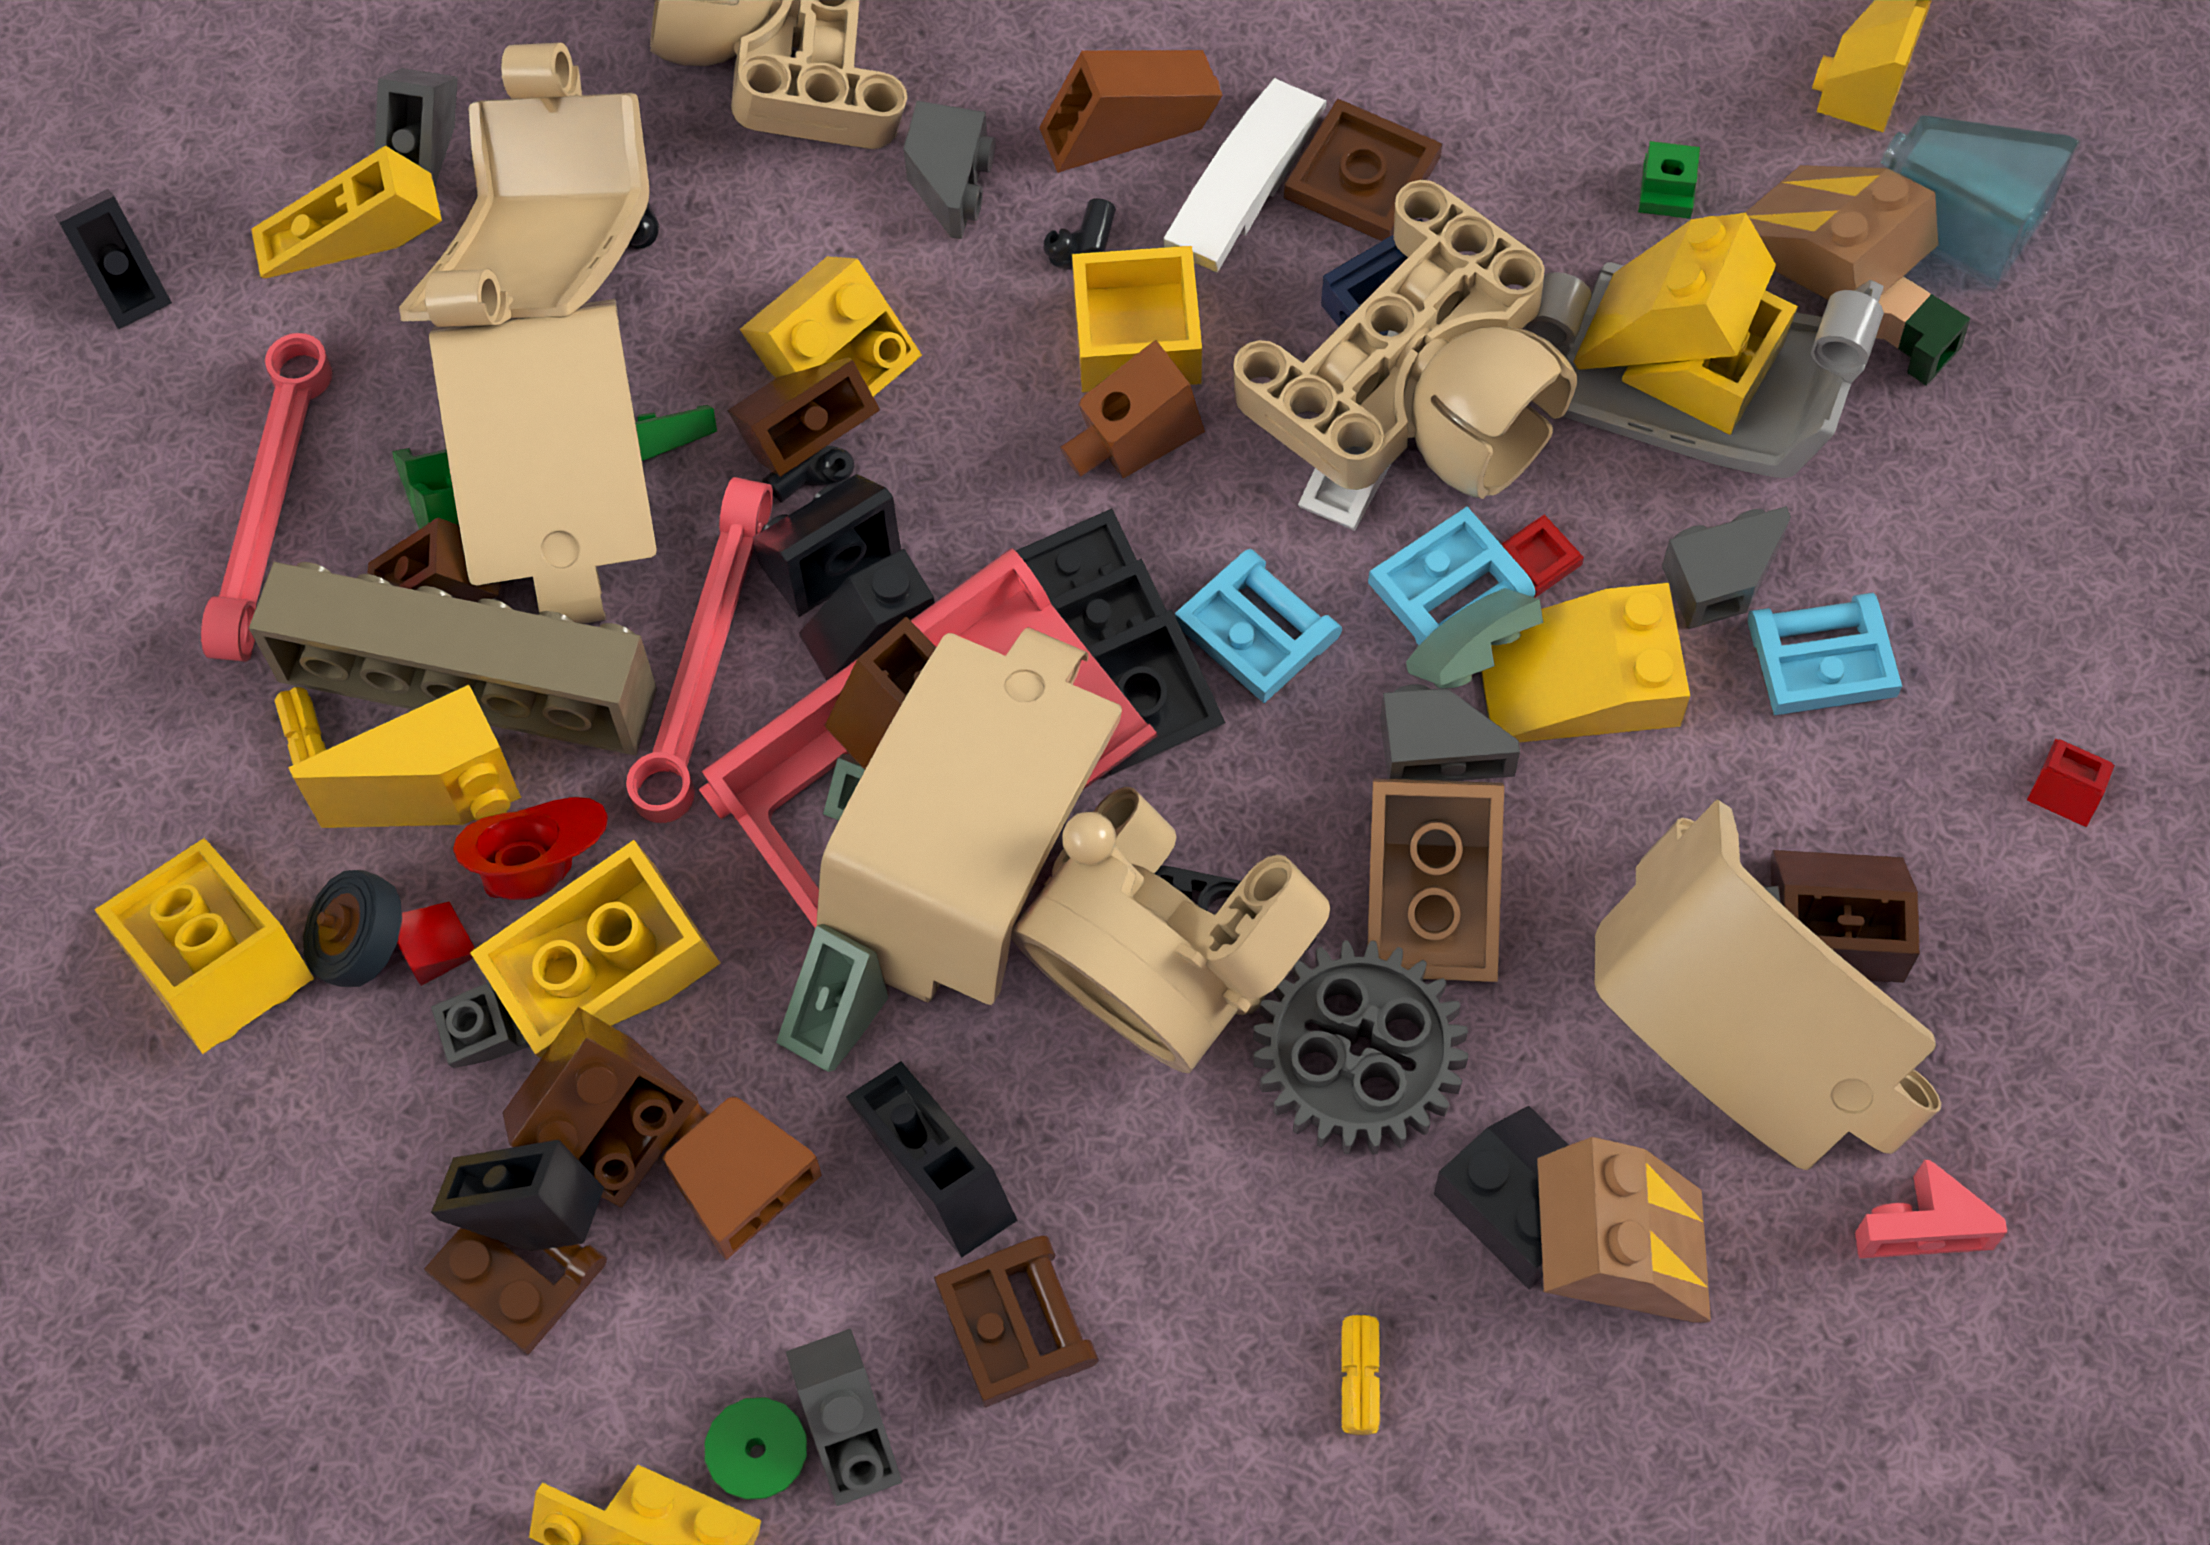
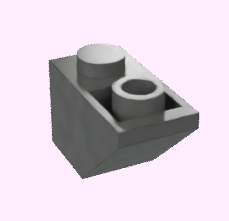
[903,101,996,239]
[1662,506,1791,629]
[785,1328,903,1506]

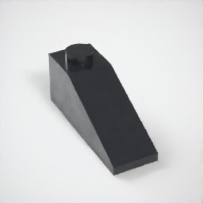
[846,1061,1018,1258]

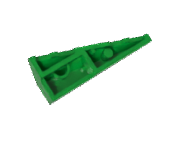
[392,405,717,529]

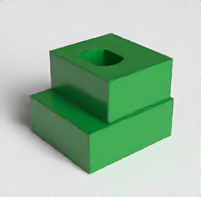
[1638,141,1700,219]

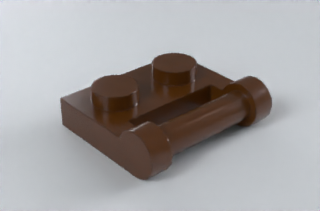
[424,1228,607,1355]
[934,1236,1099,1408]

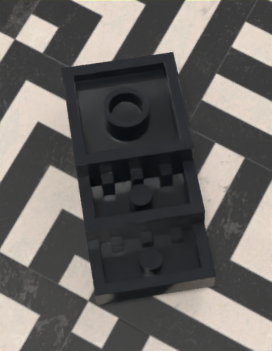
[1015,508,1226,776]

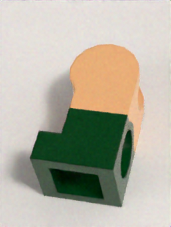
[1876,276,1971,386]

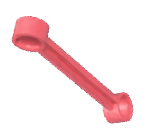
[201,333,332,662]
[626,477,773,823]

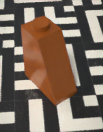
[1039,50,1223,173]

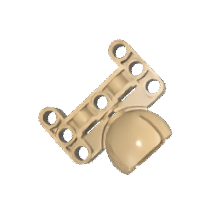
[650,0,907,149]
[1233,180,1577,499]

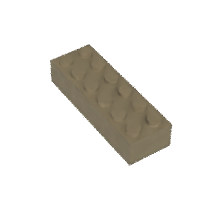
[249,562,657,756]

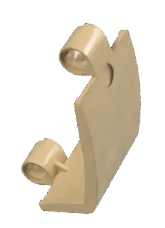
[399,43,649,327]
[429,299,657,624]
[816,627,1122,1005]
[1595,799,1941,1170]

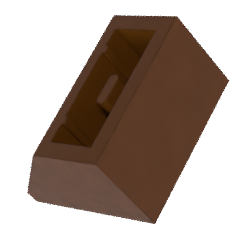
[824,616,936,770]
[1771,850,1920,983]
[502,1007,698,1208]

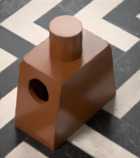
[1060,340,1205,479]
[662,1096,822,1260]

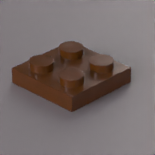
[1284,98,1443,241]

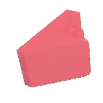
[1855,1160,2007,1258]

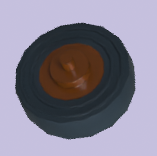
[303,870,402,987]

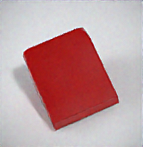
[2027,738,2115,827]
[397,901,475,986]

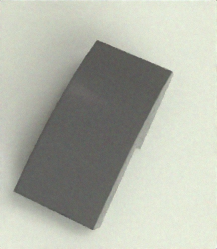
[431,982,530,1068]

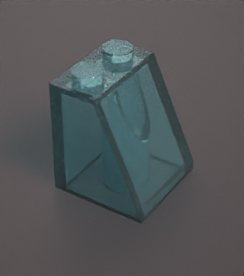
[1881,115,2080,289]

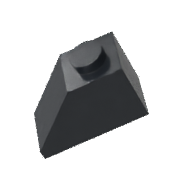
[54,189,172,329]
[799,549,935,681]
[431,1140,604,1251]

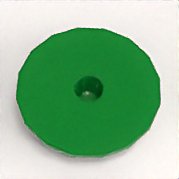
[705,1397,807,1500]

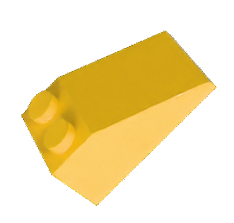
[1573,213,1776,370]
[1481,583,1690,742]
[288,685,521,828]
[94,838,314,1054]
[470,840,721,1058]

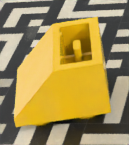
[739,256,922,397]
[1622,290,1798,435]

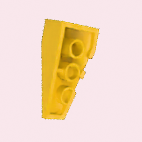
[1812,0,1932,133]

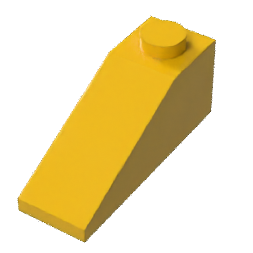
[251,145,442,279]

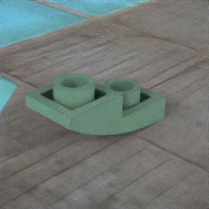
[1406,588,1543,688]

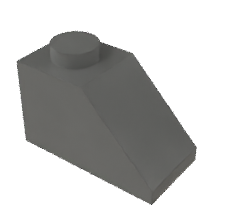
[374,68,458,187]
[1380,684,1520,781]

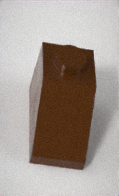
[727,357,880,477]
[367,518,502,602]

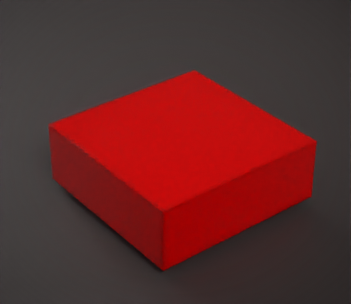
[1501,514,1584,598]

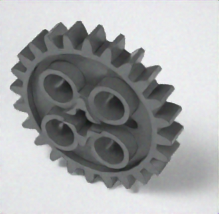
[1253,940,1469,1155]

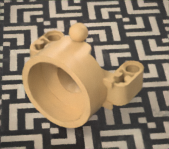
[1011,787,1330,1074]

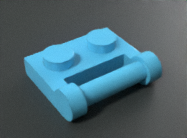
[1368,507,1535,645]
[1175,549,1342,703]
[1748,593,1902,715]

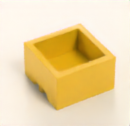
[1072,246,1202,392]

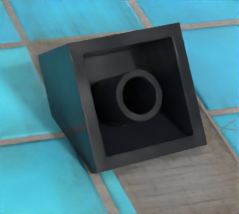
[753,474,901,617]
[1434,1106,1569,1290]

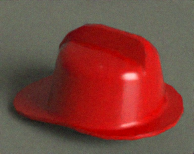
[453,797,608,900]

